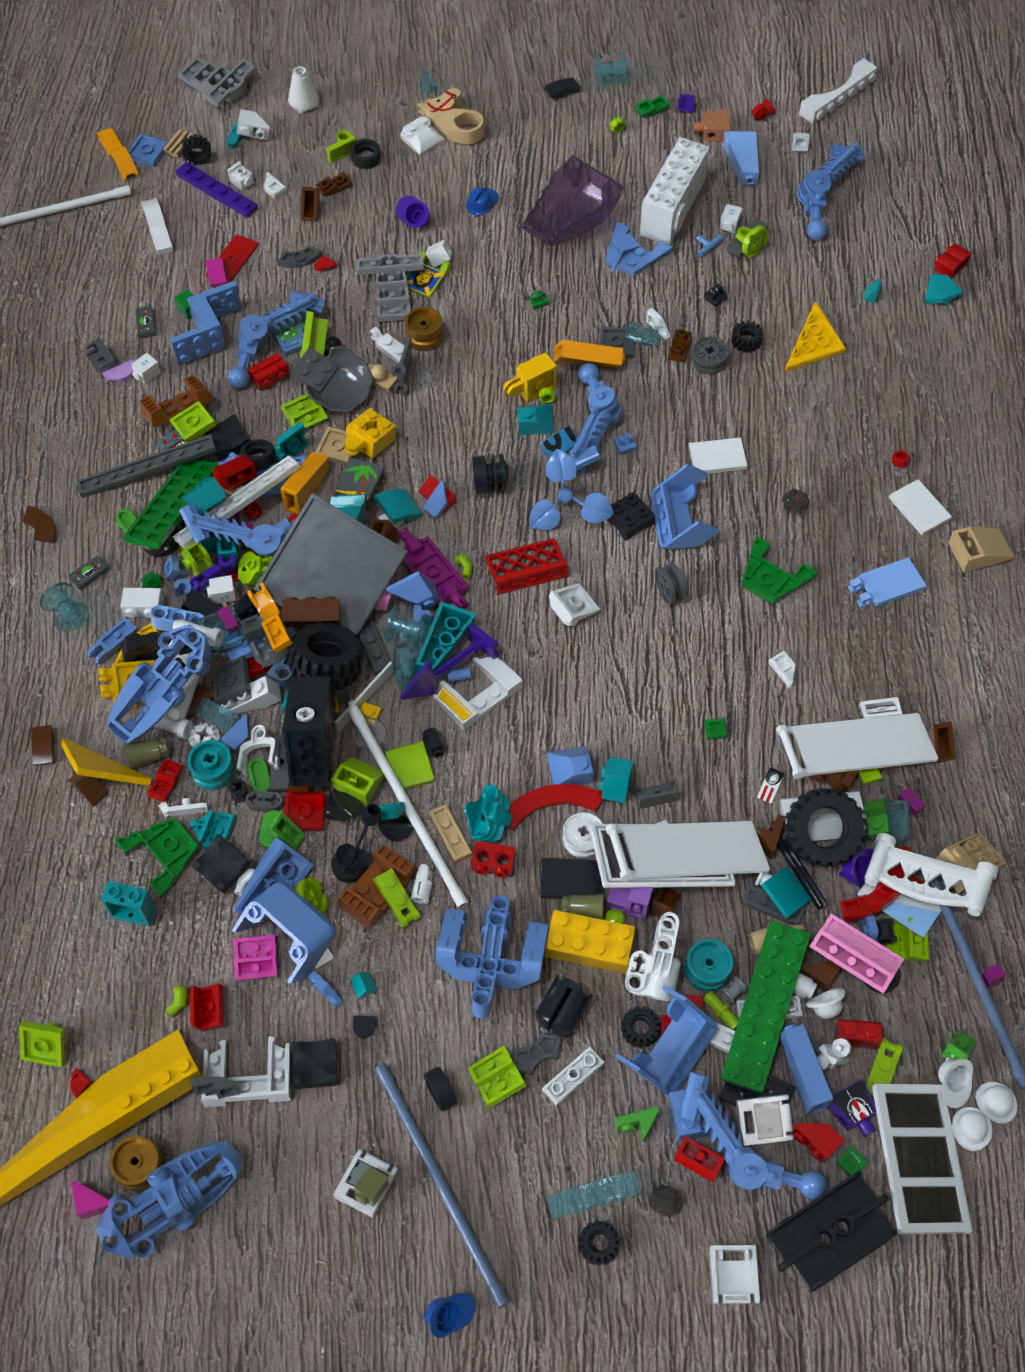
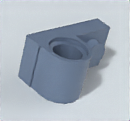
[267,646,293,690]

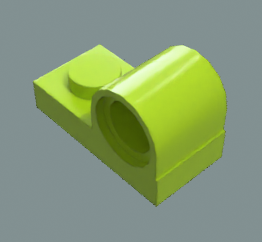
[326,130,356,163]

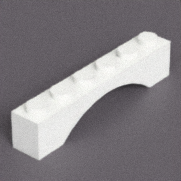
[799,58,877,124]

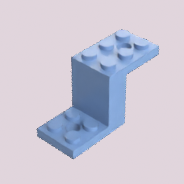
[170,281,242,366]

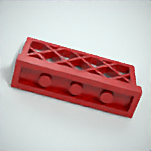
[485,538,568,594]

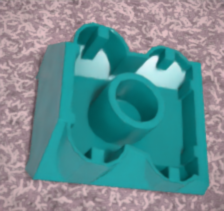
[274,423,308,461]

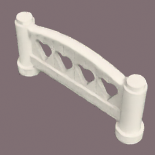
[154,619,224,740]
[865,833,998,916]

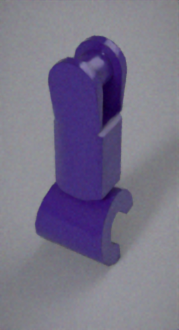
[190,554,238,592]

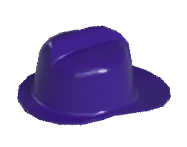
[396,196,429,228]
[839,848,874,887]

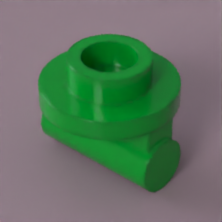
[529,290,549,309]
[140,573,161,588]

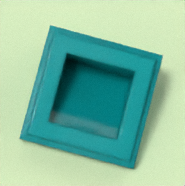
[863,279,881,303]

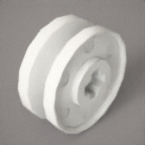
[562,812,604,858]

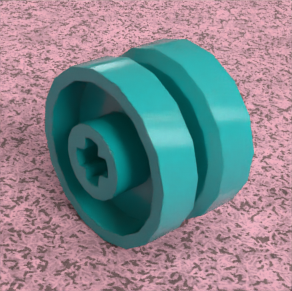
[187,740,235,791]
[684,939,733,993]

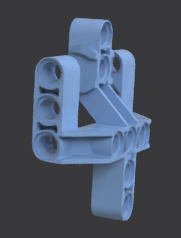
[435,895,549,1018]

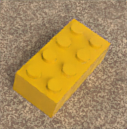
[545,910,635,974]

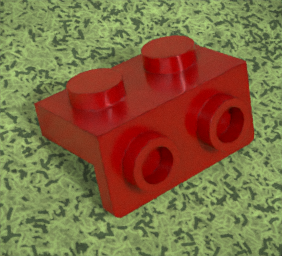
[189,983,224,1032]

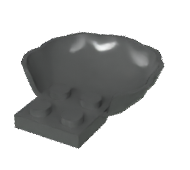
[290,346,373,412]

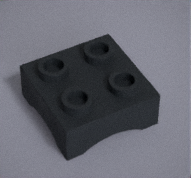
[205,414,250,461]
[607,491,656,541]
[122,632,162,662]
[191,835,251,893]
[292,1038,338,1089]

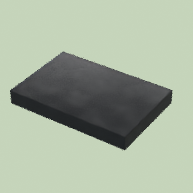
[541,858,602,899]
[718,1074,796,1115]

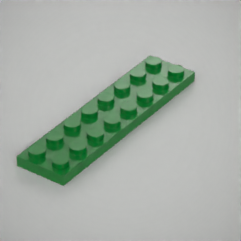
[123,459,218,549]
[720,920,811,1094]

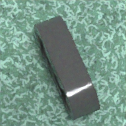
[245,791,284,812]

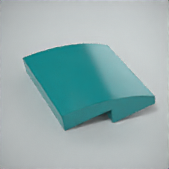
[374,489,424,524]
[761,866,811,918]

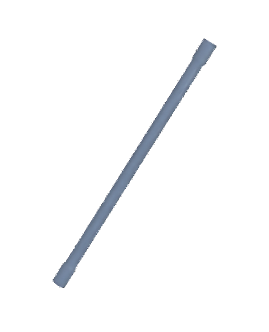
[923,854,1025,1090]
[375,1064,510,1309]

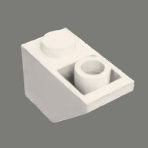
[237,109,270,140]

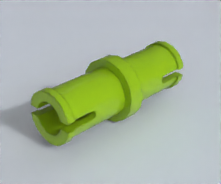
[703,991,739,1030]

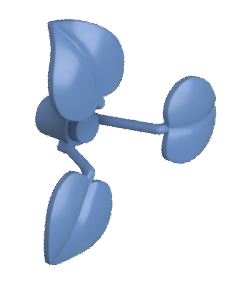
[529,449,614,530]

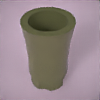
[125,738,169,769]
[562,893,605,920]

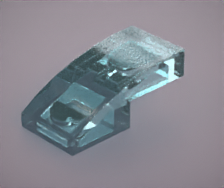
[625,321,659,347]
[194,697,238,732]

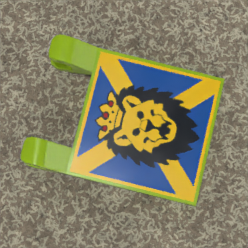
[406,251,451,298]

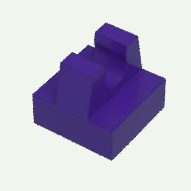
[677,93,695,112]

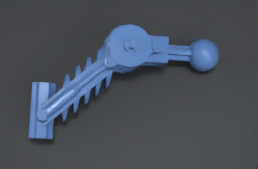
[796,142,865,241]
[228,290,325,389]
[570,363,623,474]
[179,503,296,557]
[680,1072,827,1200]

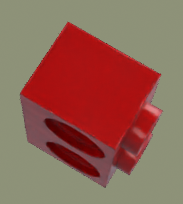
[471,841,516,878]

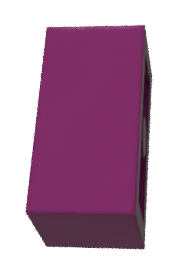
[217,606,240,635]
[897,787,926,817]
[982,964,1005,988]

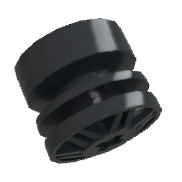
[472,454,508,494]

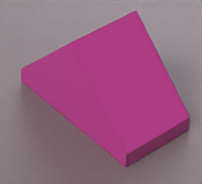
[205,258,227,287]
[71,1180,116,1220]

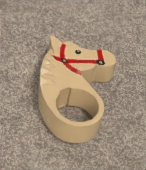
[417,88,485,144]

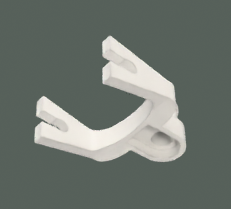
[236,725,280,776]

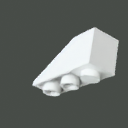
[220,676,281,716]

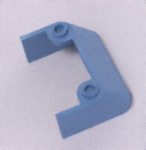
[651,463,719,550]
[232,882,336,984]
[616,985,717,1095]

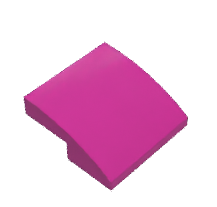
[233,935,278,981]

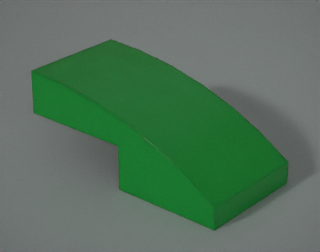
[635,94,670,118]

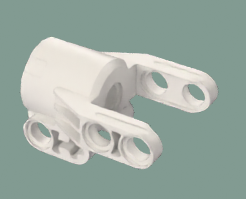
[625,912,681,1002]

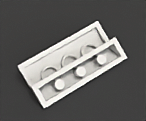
[780,791,867,844]

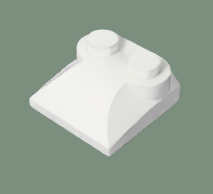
[400,116,444,155]
[549,583,600,626]

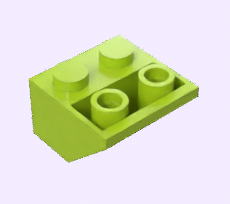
[331,757,385,806]

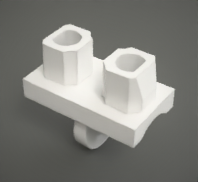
[817,1038,851,1070]

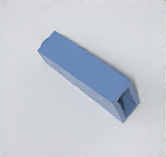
[780,1024,833,1116]

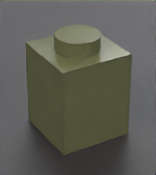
[354,1166,388,1207]

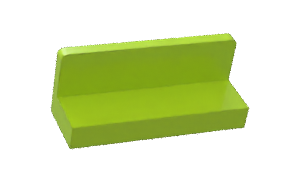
[301,311,328,357]

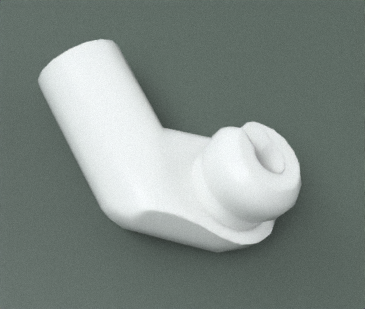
[234,868,255,896]

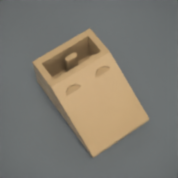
[948,527,1015,573]
[936,832,1007,894]

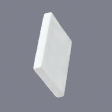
[688,438,747,474]
[889,479,952,536]

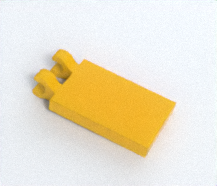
[99,660,156,700]

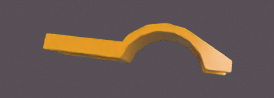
[97,128,139,182]
[247,582,292,654]

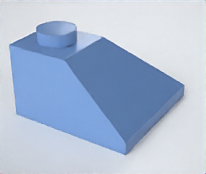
[386,571,441,609]
[547,747,593,785]

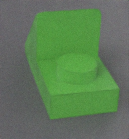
[863,798,891,839]
[268,812,305,851]
[942,1029,977,1060]
[614,1107,659,1143]

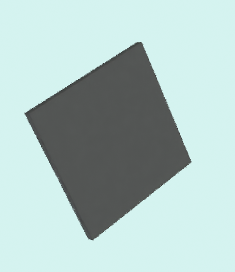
[253,493,408,636]

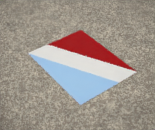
[857,872,941,937]

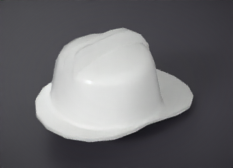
[938,1057,973,1108]

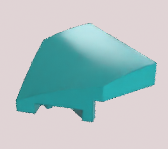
[925,275,963,306]
[189,810,237,850]

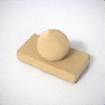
[368,363,398,393]

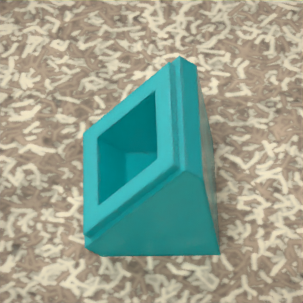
[350,972,378,1000]

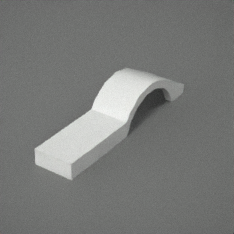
[141,198,173,255]

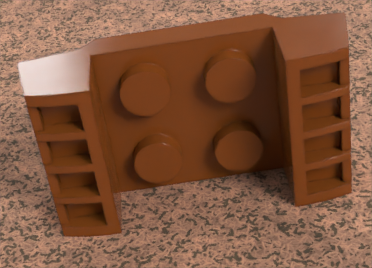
[140,376,213,427]
[337,844,417,929]

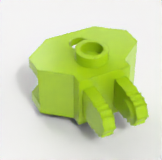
[179,542,213,576]
[238,551,273,589]

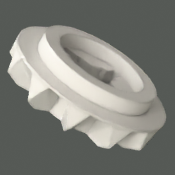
[188,722,220,747]

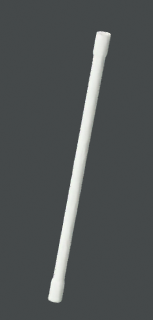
[0,185,131,227]
[347,705,469,909]

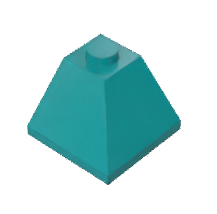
[516,404,554,436]

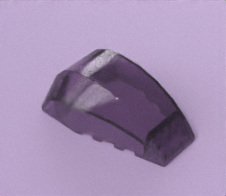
[522,155,623,246]

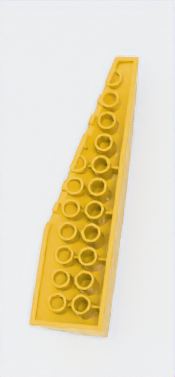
[0,1030,204,1206]

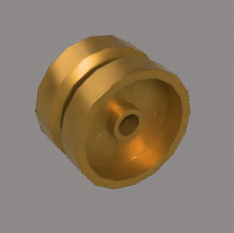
[405,306,443,351]
[109,1135,164,1192]

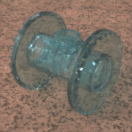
[594,52,627,86]
[39,582,89,632]
[384,605,430,650]

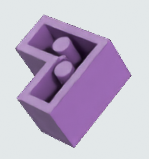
[606,887,653,920]

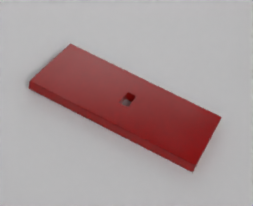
[206,234,259,283]

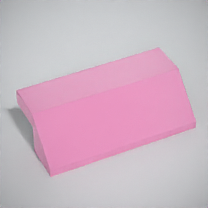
[809,913,904,994]

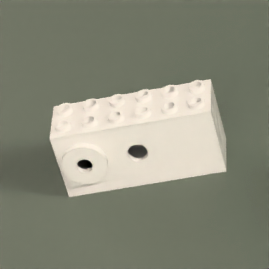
[639,137,710,245]

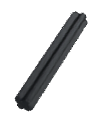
[777,839,828,910]

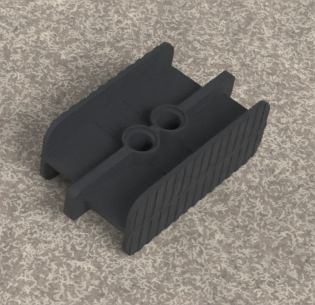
[766,1170,897,1293]

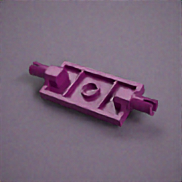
[397,527,469,609]

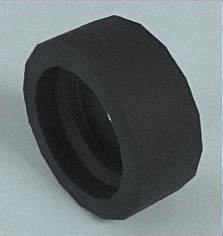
[350,139,381,169]
[240,439,275,470]
[424,1066,457,1112]

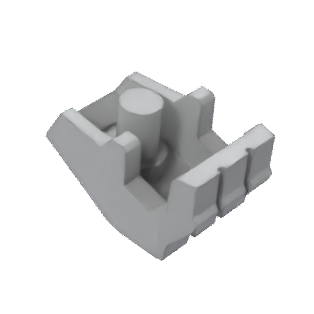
[250,637,290,668]

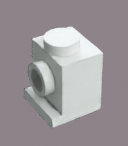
[227,161,254,191]

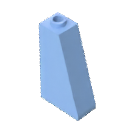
[723,131,759,185]

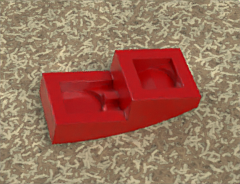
[147,759,183,802]

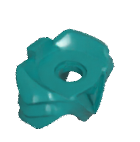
[464,785,512,843]

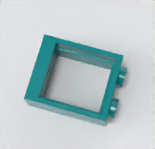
[101,881,157,927]

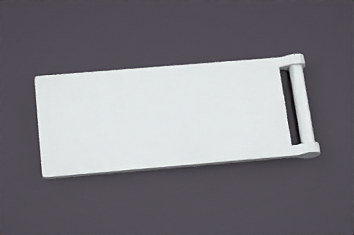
[776,713,938,779]
[606,821,770,881]

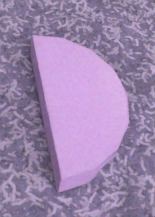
[102,359,134,383]

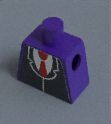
[827,1079,876,1137]

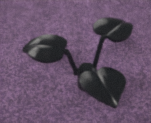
[327,788,414,874]

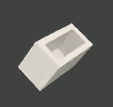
[120,588,164,618]

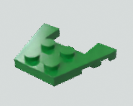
[741,536,818,604]
[114,817,199,898]

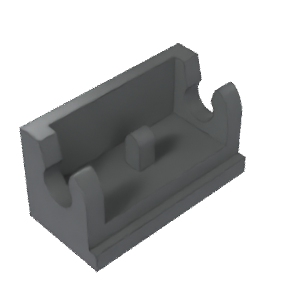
[85,337,117,378]
[634,779,679,809]

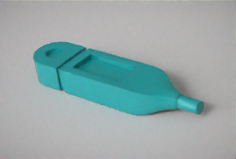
[227,121,242,149]

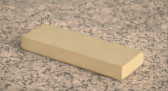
[428,804,473,864]

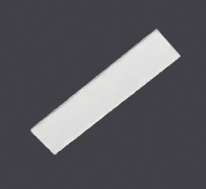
[335,661,394,732]

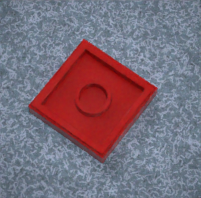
[284,792,326,831]

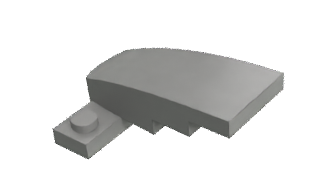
[178,56,256,107]
[356,254,424,322]

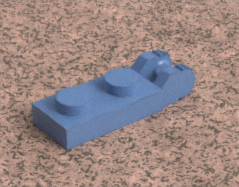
[87,617,138,665]

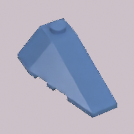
[234,838,314,915]

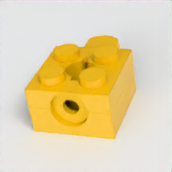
[503,352,557,403]
[345,408,397,458]

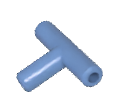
[697,235,723,257]

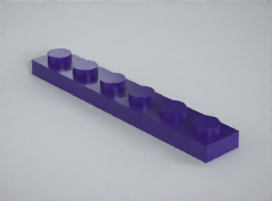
[176,162,258,218]

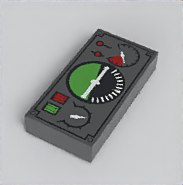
[135,307,156,338]
[68,555,110,590]

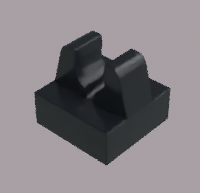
[703,283,728,307]

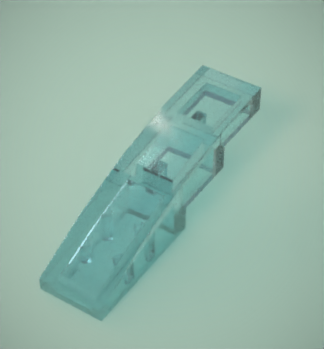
[547,1171,642,1220]

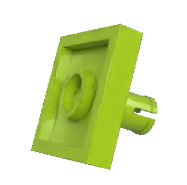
[169,401,216,443]
[19,1021,65,1067]

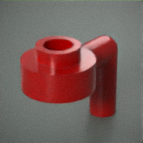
[752,99,776,120]

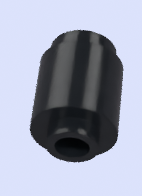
[422,728,447,758]

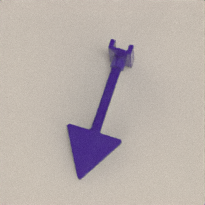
[400,624,500,700]

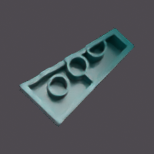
[414,602,476,675]

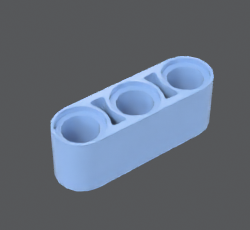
[151,605,205,632]

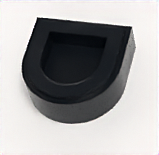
[353,1015,375,1039]

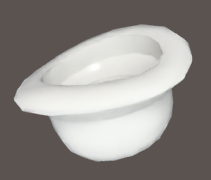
[805,988,845,1019]
[975,1082,1018,1124]
[952,1107,993,1151]

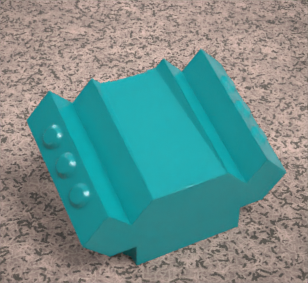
[330,494,367,525]

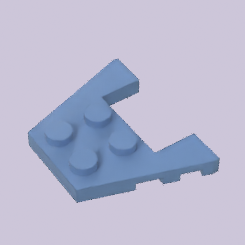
[606,222,672,277]

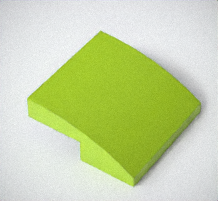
[280,394,328,429]
[385,741,434,789]
[883,917,929,961]
[467,1045,527,1108]

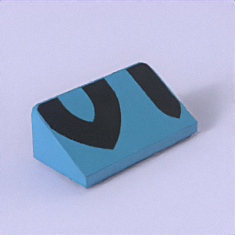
[541,426,577,458]

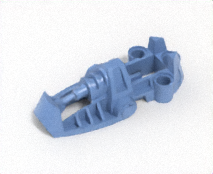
[107,624,212,744]
[96,1141,243,1258]

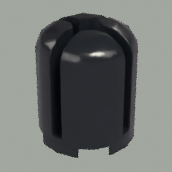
[535,974,593,1037]

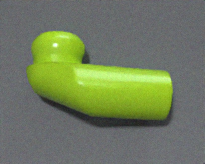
[455,554,473,580]
[166,985,188,1017]

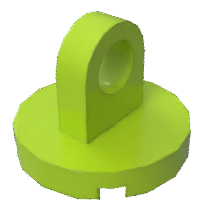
[736,225,769,258]
[296,877,327,915]

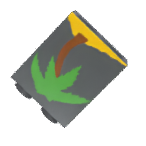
[334,457,385,510]

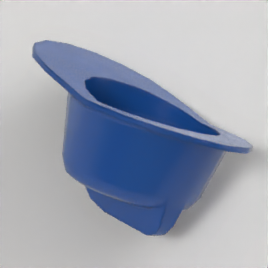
[466,187,499,215]
[423,1292,475,1338]

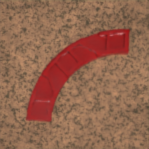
[507,784,604,831]
[840,847,910,922]

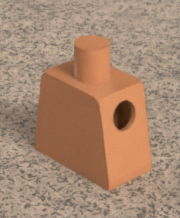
[693,109,731,142]

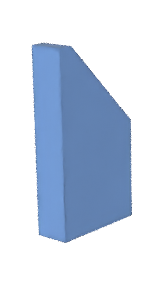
[422,481,448,519]
[220,715,249,753]
[308,970,343,1007]

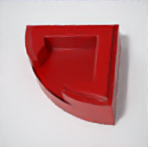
[314,256,337,271]
[70,1068,92,1098]

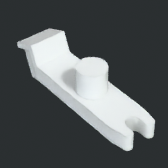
[158,798,209,818]

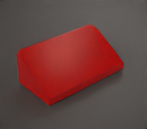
[418,475,456,513]

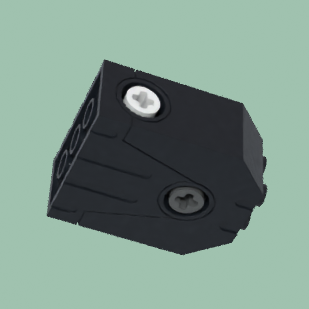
[282,677,336,787]

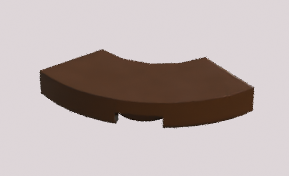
[23,506,56,543]

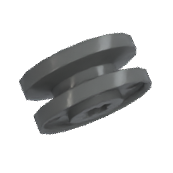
[692,336,729,375]
[654,562,687,605]

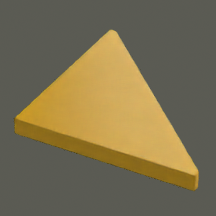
[785,302,846,372]
[60,737,152,786]

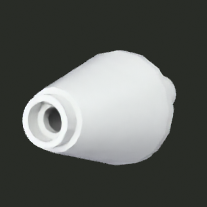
[288,66,319,114]

